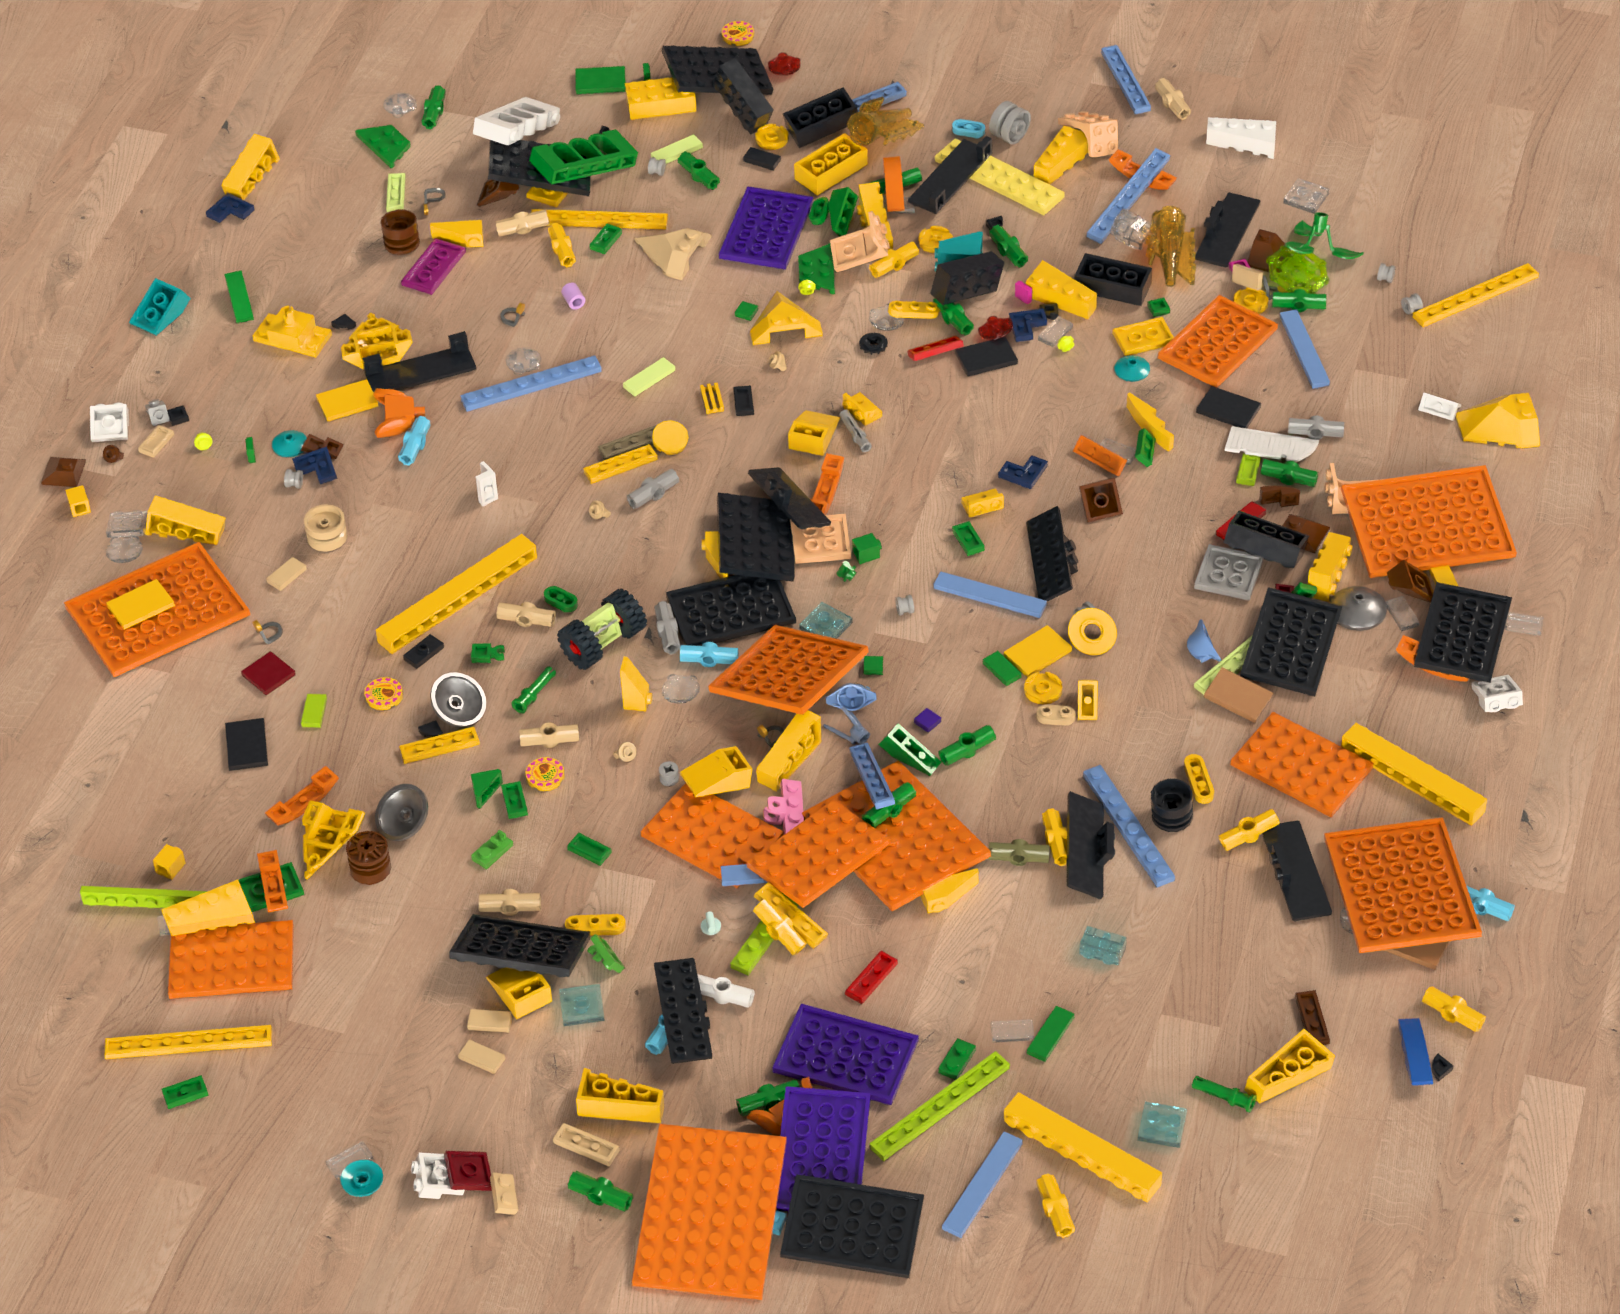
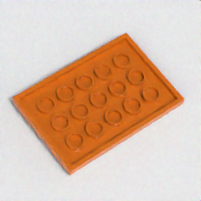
[1158,295,1278,388]
[1230,712,1374,818]
[640,783,784,888]
[747,799,890,908]
[168,920,294,999]

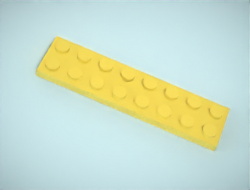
[935,138,1065,215]

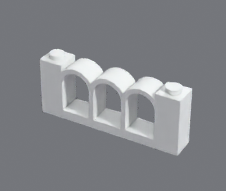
[473,97,560,145]

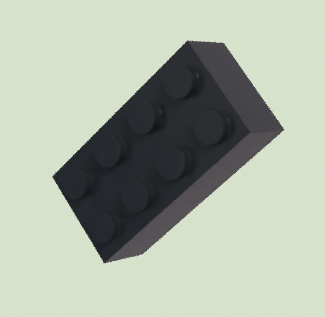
[713,58,774,135]
[783,87,860,148]
[930,251,1005,305]
[1074,253,1152,306]
[1223,511,1309,568]

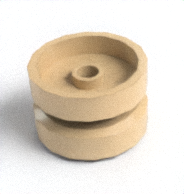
[304,504,347,552]

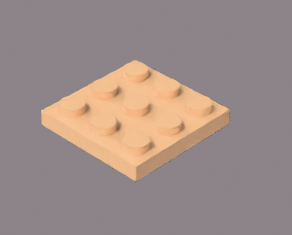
[790,514,851,564]

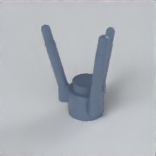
[823,707,870,745]

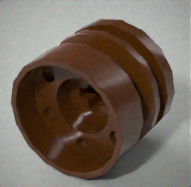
[380,209,420,255]
[346,831,392,885]

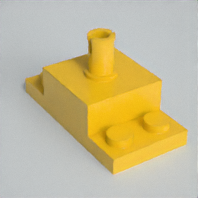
[252,305,332,358]

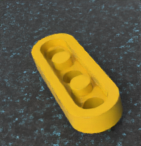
[887,300,940,319]
[1184,754,1214,804]
[565,914,626,936]

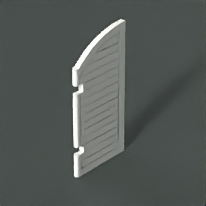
[1225,426,1319,462]

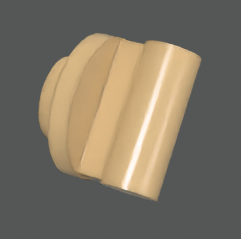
[769,351,787,371]
[589,501,611,519]
[613,742,636,762]

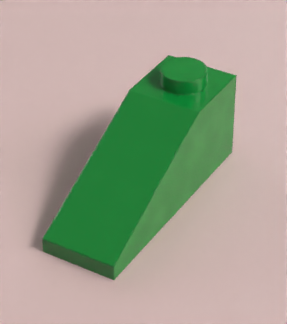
[828,187,859,237]
[878,723,941,776]

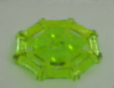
[1266,245,1330,294]

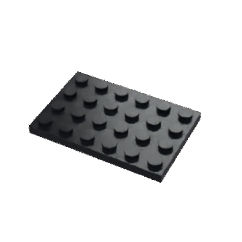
[662,45,774,94]
[488,140,590,197]
[717,492,795,582]
[666,575,796,646]
[1414,582,1512,683]
[1240,587,1342,697]
[449,914,590,977]
[780,1174,924,1278]

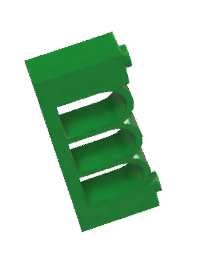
[529,129,638,185]

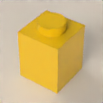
[65,485,91,517]
[153,844,186,880]

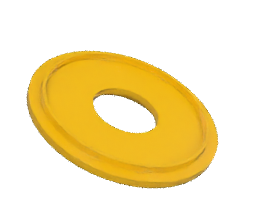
[1068,608,1117,655]

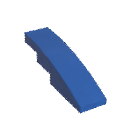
[1398,1018,1433,1086]

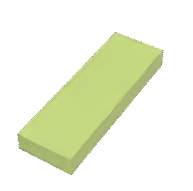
[651,134,703,164]
[386,173,406,212]
[623,357,675,396]

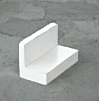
[1418,393,1462,421]
[476,461,498,506]

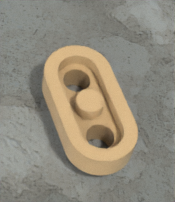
[1036,705,1075,726]

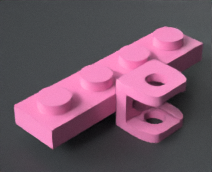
[763,779,804,835]

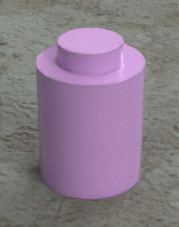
[561,283,585,309]

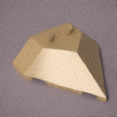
[634,228,712,280]

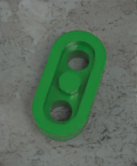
[808,197,829,225]
[544,586,578,613]

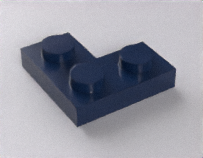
[206,193,255,223]
[1009,308,1047,342]
[292,447,338,485]
[998,455,1048,489]

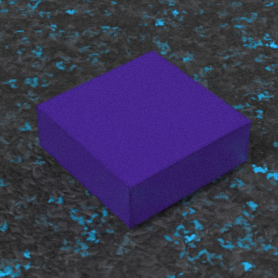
[914,708,941,733]

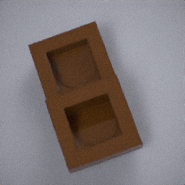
[301,434,344,459]
[1259,486,1300,507]

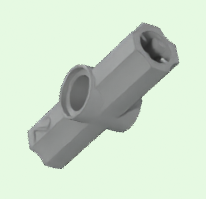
[1288,416,1344,440]
[627,469,679,509]
[654,601,680,654]

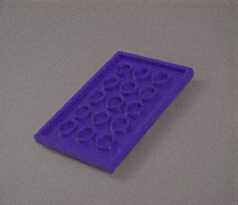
[719,186,814,270]
[772,1004,919,1105]
[776,1086,871,1211]

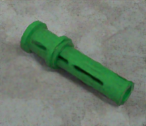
[511,666,556,714]
[1192,1075,1257,1113]

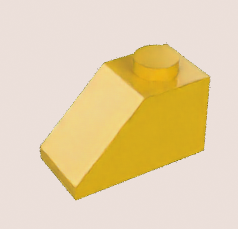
[1078,679,1098,720]

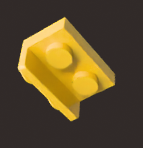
[842,392,882,426]
[961,488,1004,518]

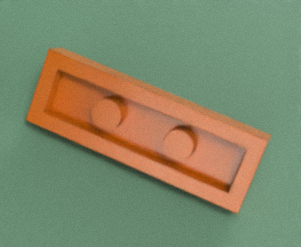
[1073,435,1127,476]

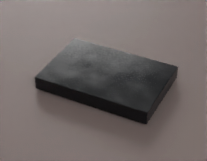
[955,336,1018,377]
[1196,386,1261,429]
[225,718,268,771]

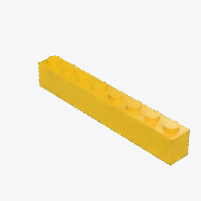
[1341,723,1487,826]
[1004,1092,1162,1203]

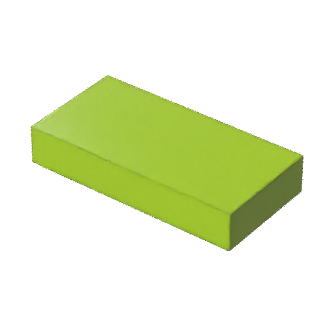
[1236,453,1261,486]
[301,694,327,728]

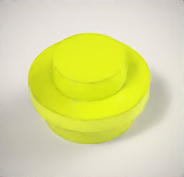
[798,280,816,295]
[1057,336,1075,352]
[194,433,212,450]

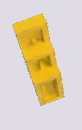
[1127,392,1174,452]

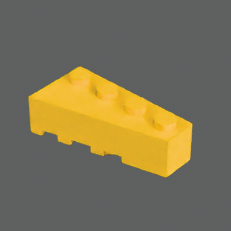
[221,134,280,200]
[1244,1029,1335,1104]
[576,1068,664,1123]

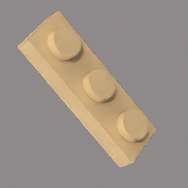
[553,1123,620,1167]

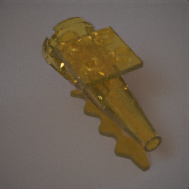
[847,97,924,146]
[1146,206,1196,287]

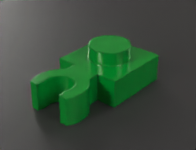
[471,643,505,663]

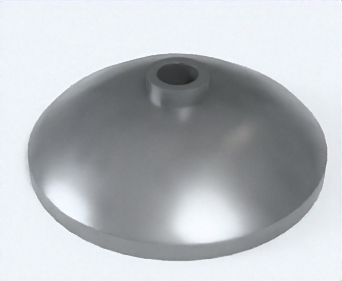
[1330,586,1387,631]
[430,672,486,727]
[375,784,428,841]

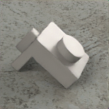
[145,399,170,426]

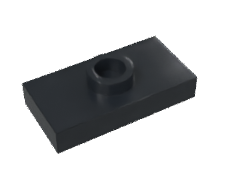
[403,634,444,669]

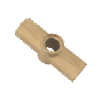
[1155,78,1191,120]
[495,209,549,237]
[497,602,556,627]
[519,722,579,748]
[479,889,541,916]

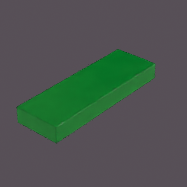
[1027,1006,1075,1062]

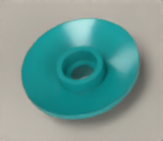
[1114,355,1150,382]
[272,430,307,457]
[340,1160,384,1197]

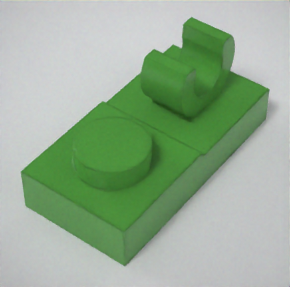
[471,830,513,870]
[587,934,625,973]

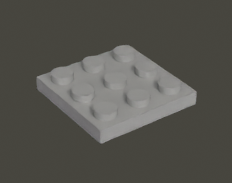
[1194,544,1263,601]

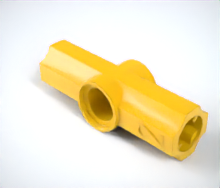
[548,223,576,268]
[869,241,919,278]
[1042,808,1067,866]
[1218,809,1280,851]
[753,899,807,955]
[1422,986,1486,1032]
[1036,1174,1075,1238]

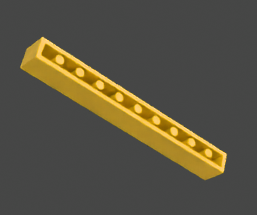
[376,534,537,654]

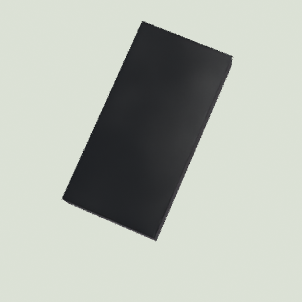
[743,147,781,171]
[733,385,754,416]

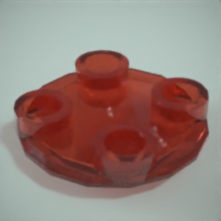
[768,52,801,76]
[978,316,1013,340]

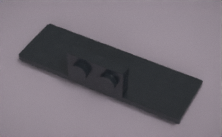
[1195,192,1261,268]
[748,467,831,529]
[1026,506,1078,602]
[1067,791,1115,899]
[1262,820,1332,921]
[654,958,713,1064]

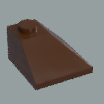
[477,179,520,207]
[1247,229,1292,275]
[41,457,86,487]
[1079,478,1123,523]
[1282,514,1330,554]
[1387,560,1434,603]

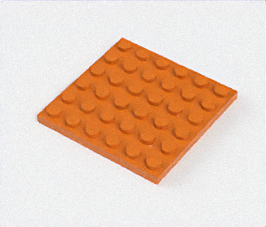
[708,625,869,715]

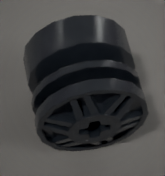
[1151,779,1193,832]

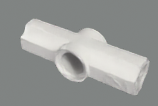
[698,974,755,1008]

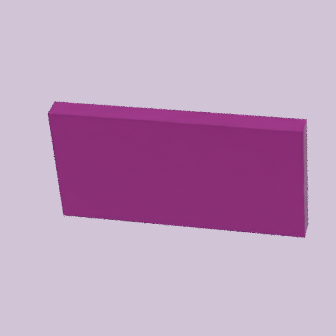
[401,238,466,295]

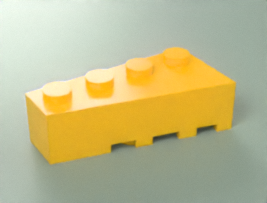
[1034,125,1089,185]
[856,182,893,249]
[1026,260,1097,319]
[145,495,226,545]
[1308,532,1353,602]
[756,710,822,792]
[161,880,255,936]

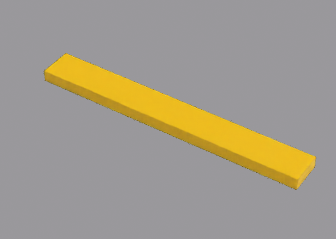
[531,209,668,230]
[1412,263,1539,327]
[104,1025,272,1059]

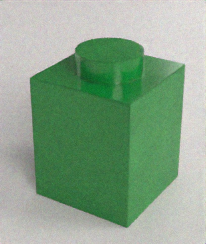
[852,533,882,564]

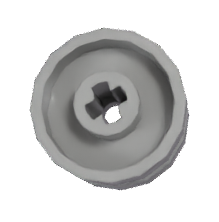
[989,101,1031,144]

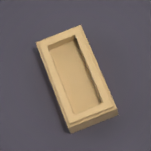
[1232,264,1263,291]
[138,425,174,458]
[266,557,307,591]
[467,1009,512,1033]
[458,1040,505,1074]

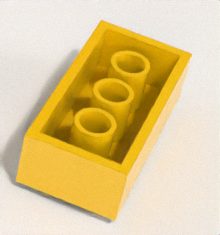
[625,77,696,120]
[794,133,868,196]

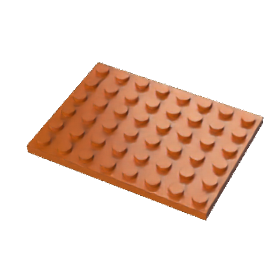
[1341,465,1517,578]
[64,542,250,677]
[802,760,991,911]
[1324,817,1482,953]
[632,1124,787,1300]

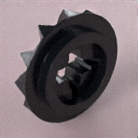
[859,333,888,355]

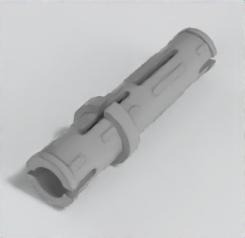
[839,410,872,452]

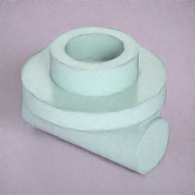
[701,912,721,935]

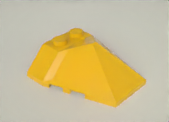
[1455,393,1540,448]

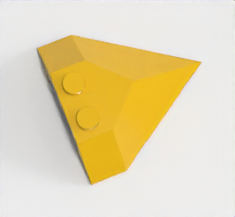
[750,291,823,345]
[341,312,413,369]
[302,800,365,880]

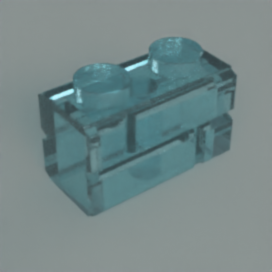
[1079,926,1127,966]

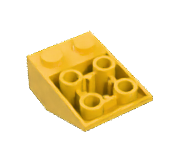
[788,410,840,456]
[680,746,752,797]
[486,967,552,1020]

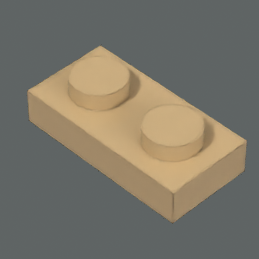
[490,1172,518,1215]

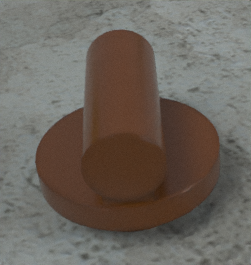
[103,445,124,463]

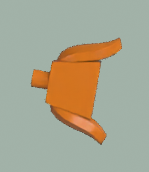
[373,388,425,438]
[747,1077,812,1136]

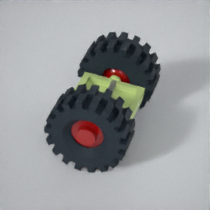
[557,588,647,670]

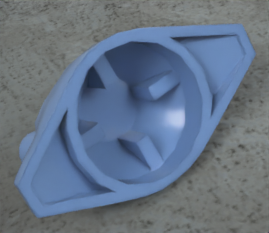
[1187,619,1222,663]
[826,683,877,711]

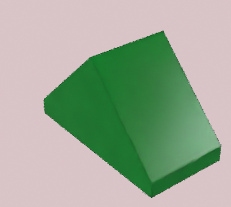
[471,769,503,809]

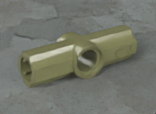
[988,839,1050,866]

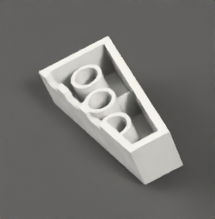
[1206,117,1276,159]

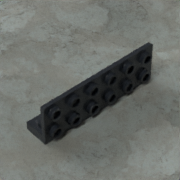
[908,136,992,214]
[362,331,477,393]

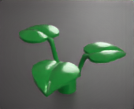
[1285,212,1364,259]

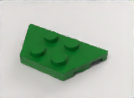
[355,125,411,169]
[798,244,835,294]

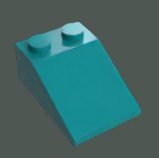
[129,278,191,336]

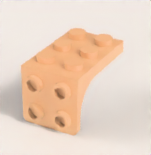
[1058,111,1118,157]
[830,211,889,272]
[1324,463,1383,514]

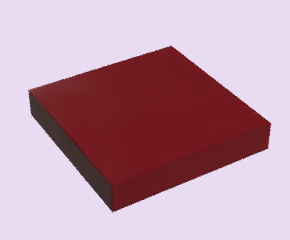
[241,651,296,695]
[444,1151,492,1191]

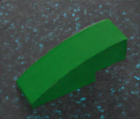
[224,270,254,323]

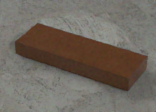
[1295,990,1330,1045]

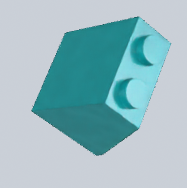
[935,231,983,272]

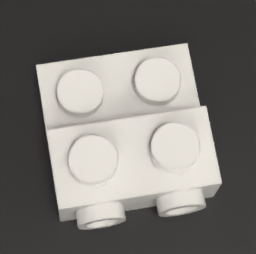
[90,403,129,442]
[1472,675,1523,712]
[411,1153,465,1199]

